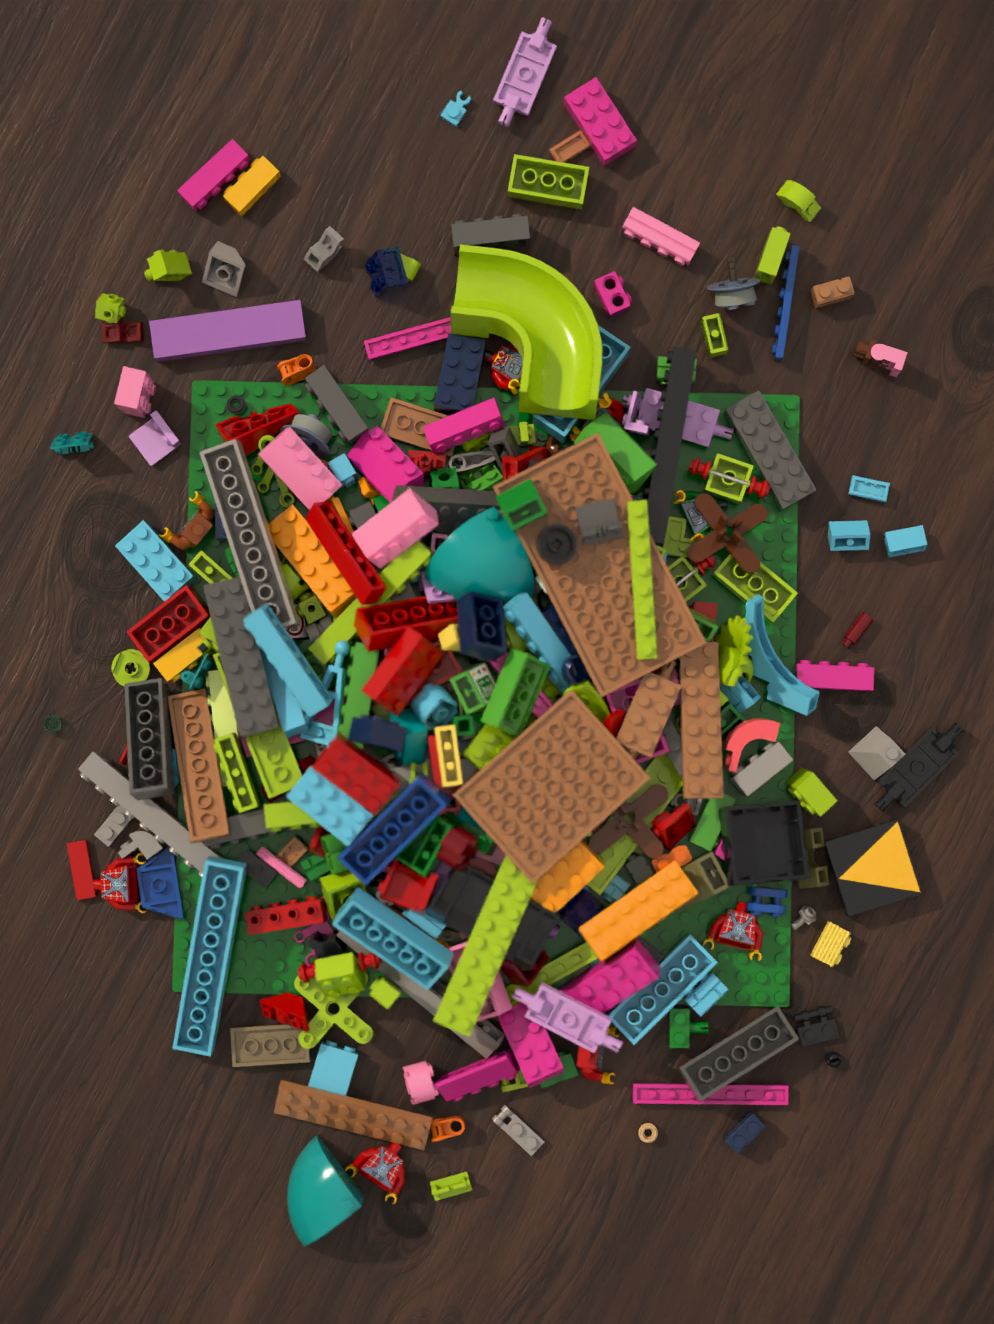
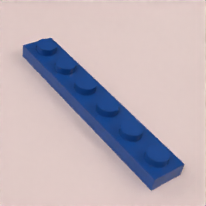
[771,245,799,362]

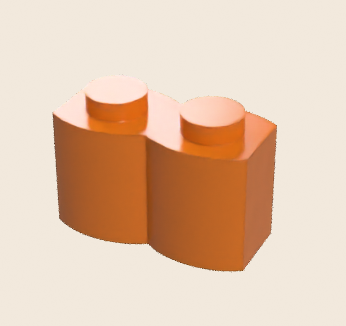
[650,845,692,874]

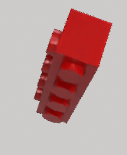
[245,895,328,935]

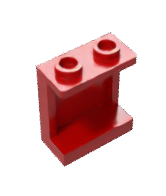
[502,445,547,481]
[378,858,439,915]

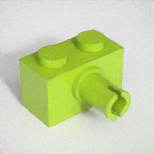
[144,250,192,281]

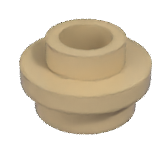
[638,1123,658,1143]

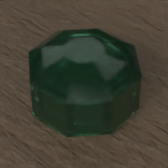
[42,714,63,733]

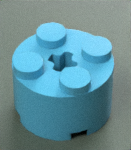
[411,684,458,731]

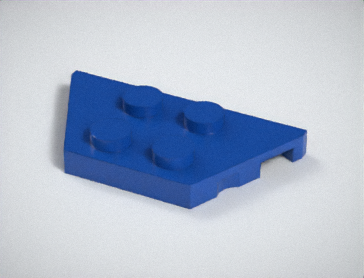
[136,846,184,919]

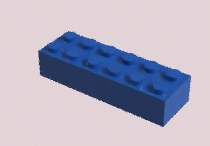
[337,772,450,886]

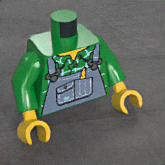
[672,490,728,541]

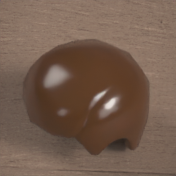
[544,436,565,459]

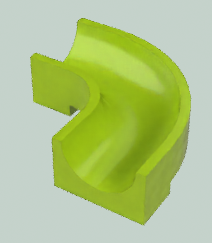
[451,244,602,420]

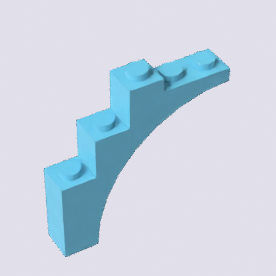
[745,594,819,716]

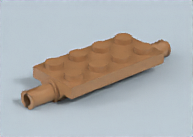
[616,661,682,760]

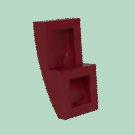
[102,321,144,343]

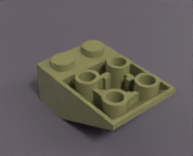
[676,851,730,913]

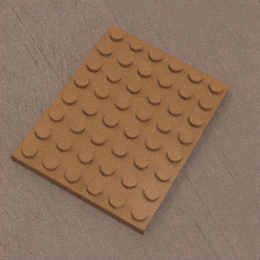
[453,690,650,884]

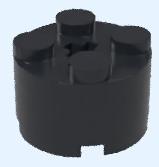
[536,524,577,565]

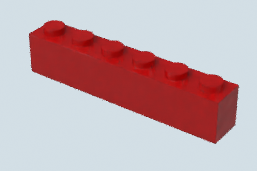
[305,501,387,606]

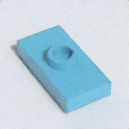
[848,475,890,503]

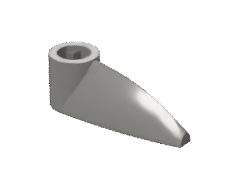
[448,451,496,475]

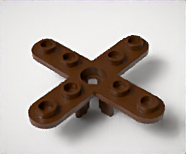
[687,493,768,574]
[589,784,668,859]

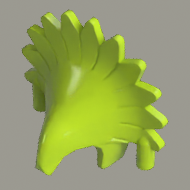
[715,615,754,687]

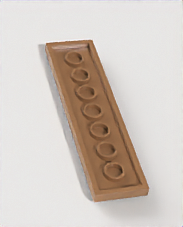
[679,642,723,799]
[167,689,230,843]
[274,1080,433,1150]

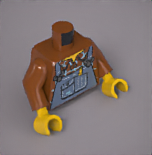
[159,491,215,550]

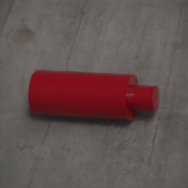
[842,612,874,648]

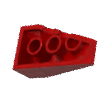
[215,403,299,455]

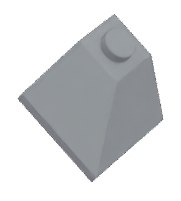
[202,241,246,297]
[848,726,905,780]

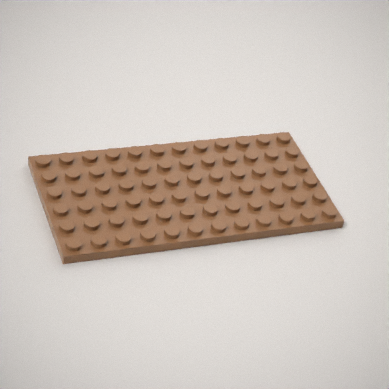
[493,433,706,697]

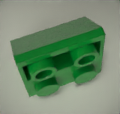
[495,478,548,532]

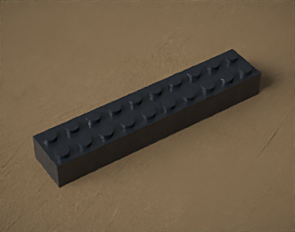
[644,347,697,544]

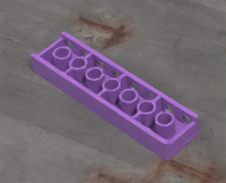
[149,300,306,362]

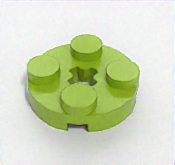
[111,649,151,686]

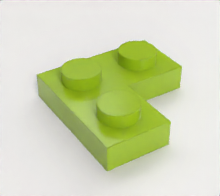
[663,516,697,559]

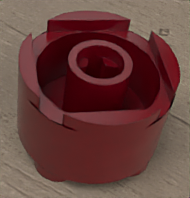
[436,825,480,872]

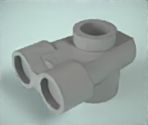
[670,793,702,817]

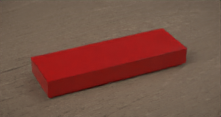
[67,840,97,900]

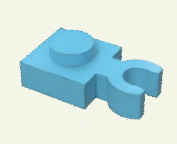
[440,91,471,127]

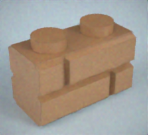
[810,276,855,309]

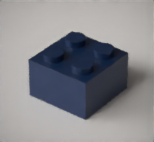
[348,715,407,751]

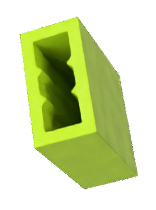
[754,227,791,285]

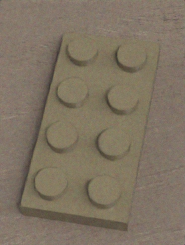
[230,1024,310,1067]

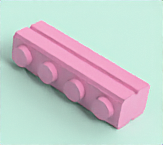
[622,207,700,266]

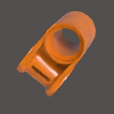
[277,354,316,386]
[430,1115,466,1142]

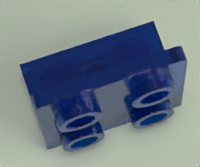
[365,247,408,298]
[556,887,607,939]

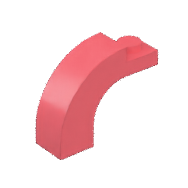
[722,718,780,772]

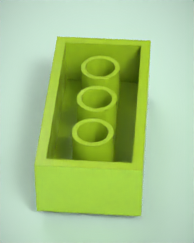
[508,154,589,210]
[712,554,798,624]

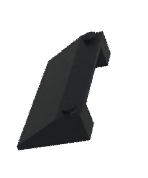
[426,865,560,972]

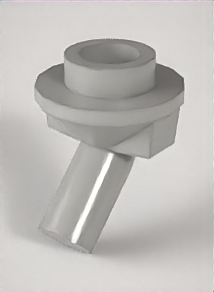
[790,906,817,930]

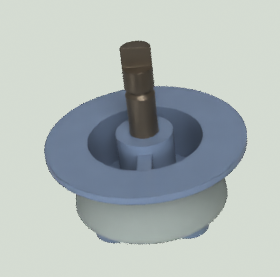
[707,256,761,310]
[280,414,332,458]

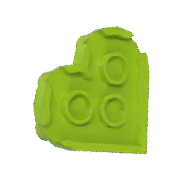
[563,681,611,724]

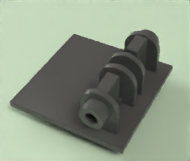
[575,498,623,546]

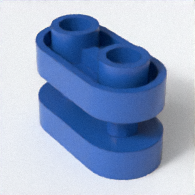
[747,887,788,917]

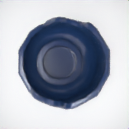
[561,655,589,685]

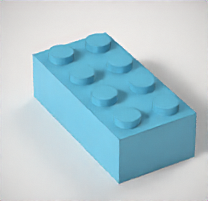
[115,520,198,602]
[286,766,373,847]

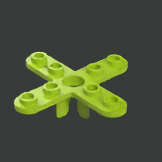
[294,971,373,1049]

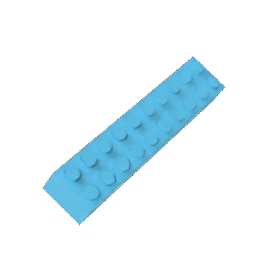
[172,856,247,1056]

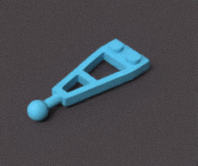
[300,640,350,745]

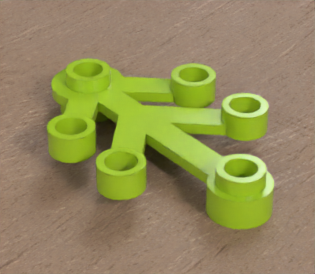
[251,435,296,508]

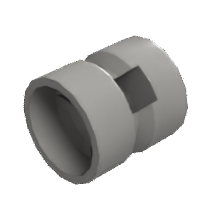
[305,615,333,643]

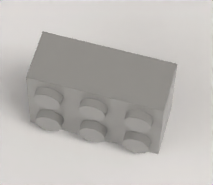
[729,741,793,796]

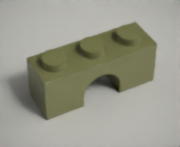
[798,827,830,889]

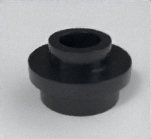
[227,395,246,415]

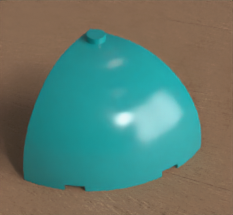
[424,506,534,604]
[287,1134,365,1246]

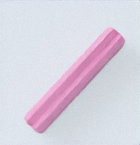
[256,847,307,889]

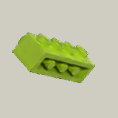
[213,733,261,813]

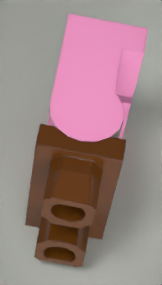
[853,339,908,377]

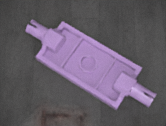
[493,18,557,127]
[622,388,734,447]
[512,982,623,1053]

